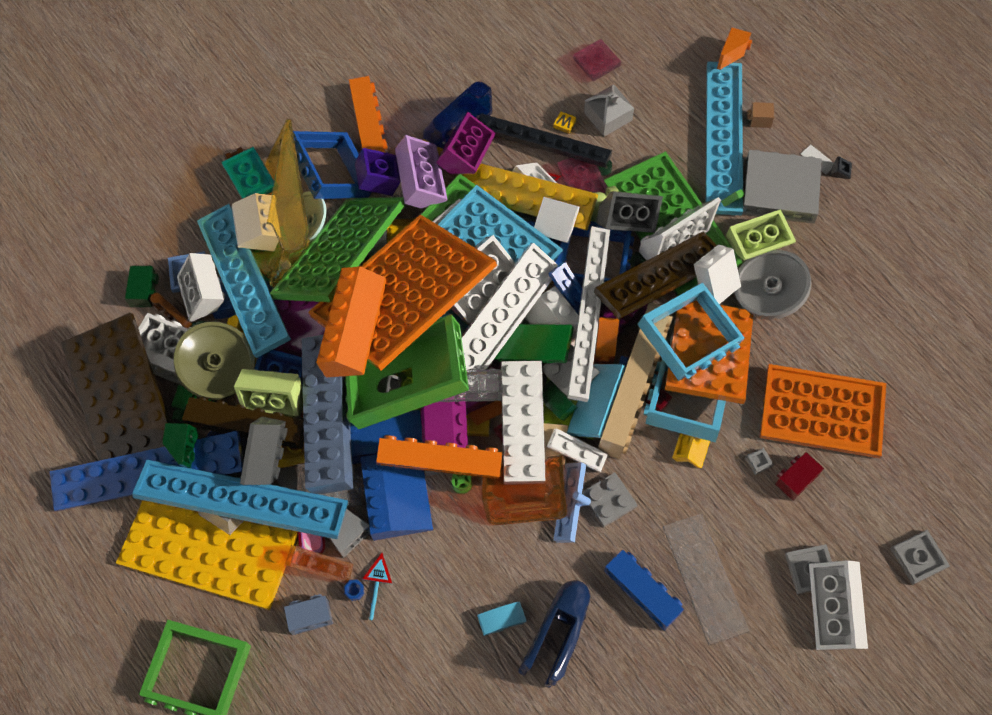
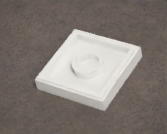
[534,197,580,243]

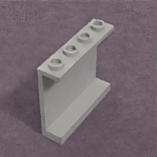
[742,150,822,223]

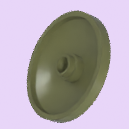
[173,322,255,400]

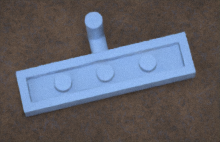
[553,462,591,543]

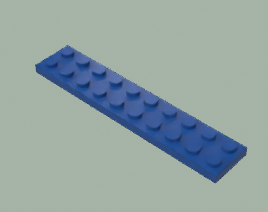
[50,431,244,511]

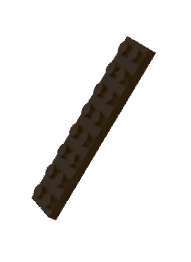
[594,231,717,320]

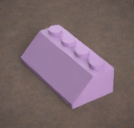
[395,135,448,208]

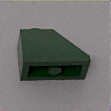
[543,380,578,421]

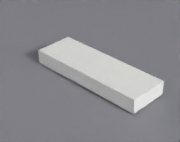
[547,428,608,472]

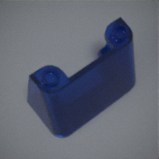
[423,81,492,149]

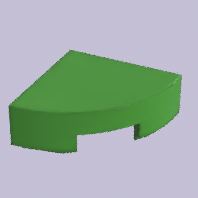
[721,189,745,206]

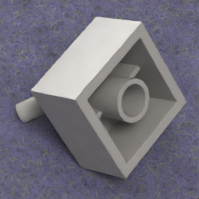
[584,84,634,136]

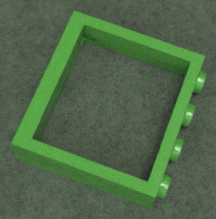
[139,620,251,715]

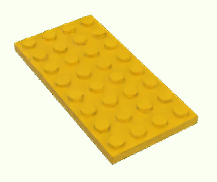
[116,500,298,611]

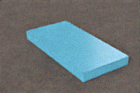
[567,364,626,438]

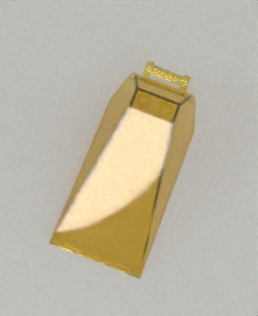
[251,119,310,288]

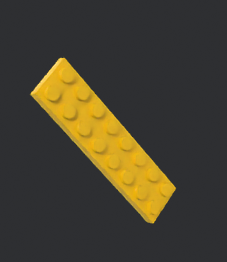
[461,163,598,231]

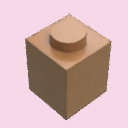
[747,102,774,128]

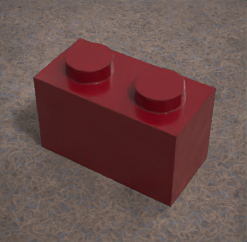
[775,452,824,501]

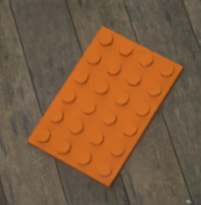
[665,301,753,404]
[760,364,886,459]

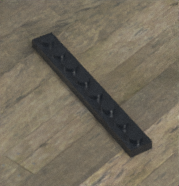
[478,113,612,168]

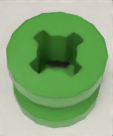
[451,474,472,494]

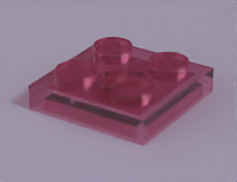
[573,39,621,82]

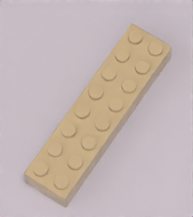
[598,302,673,459]

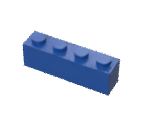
[604,550,684,631]

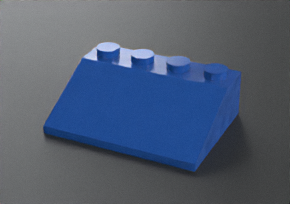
[360,454,433,541]

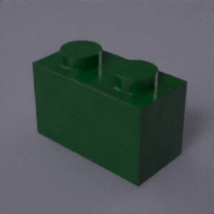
[125,266,159,307]

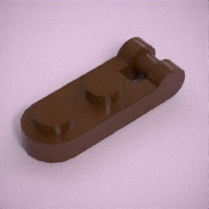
[150,293,194,328]

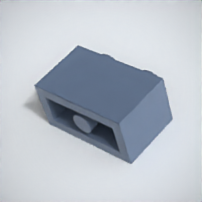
[284,594,333,635]

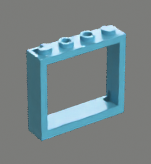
[637,283,745,381]
[643,359,726,443]

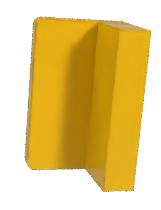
[672,433,710,468]

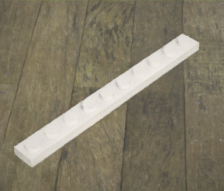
[567,226,610,402]

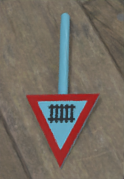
[362,553,392,620]

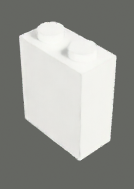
[694,245,741,304]

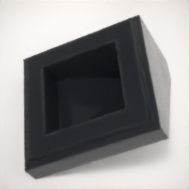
[829,156,852,179]

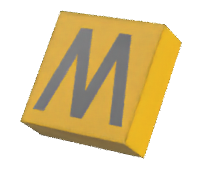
[553,111,576,134]

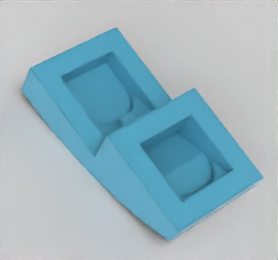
[477,601,526,636]

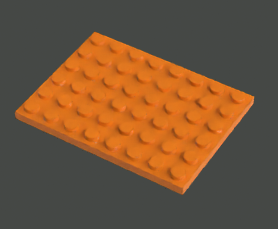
[308,214,497,371]

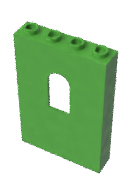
[344,314,469,429]

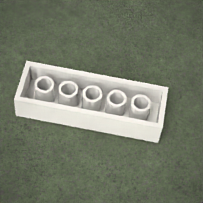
[501,361,545,484]

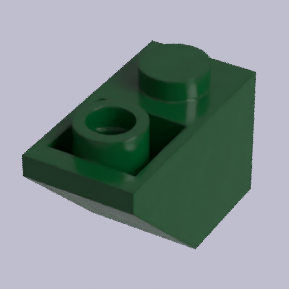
[162,423,198,469]

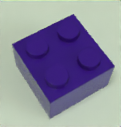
[355,148,401,196]

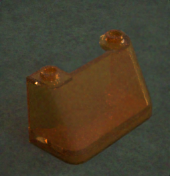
[482,455,568,525]

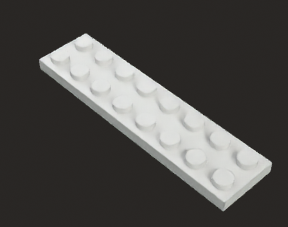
[461,243,558,389]

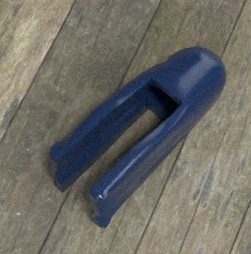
[518,580,590,688]

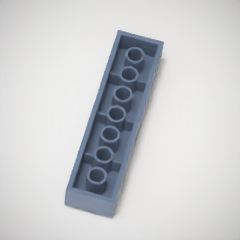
[301,334,353,494]

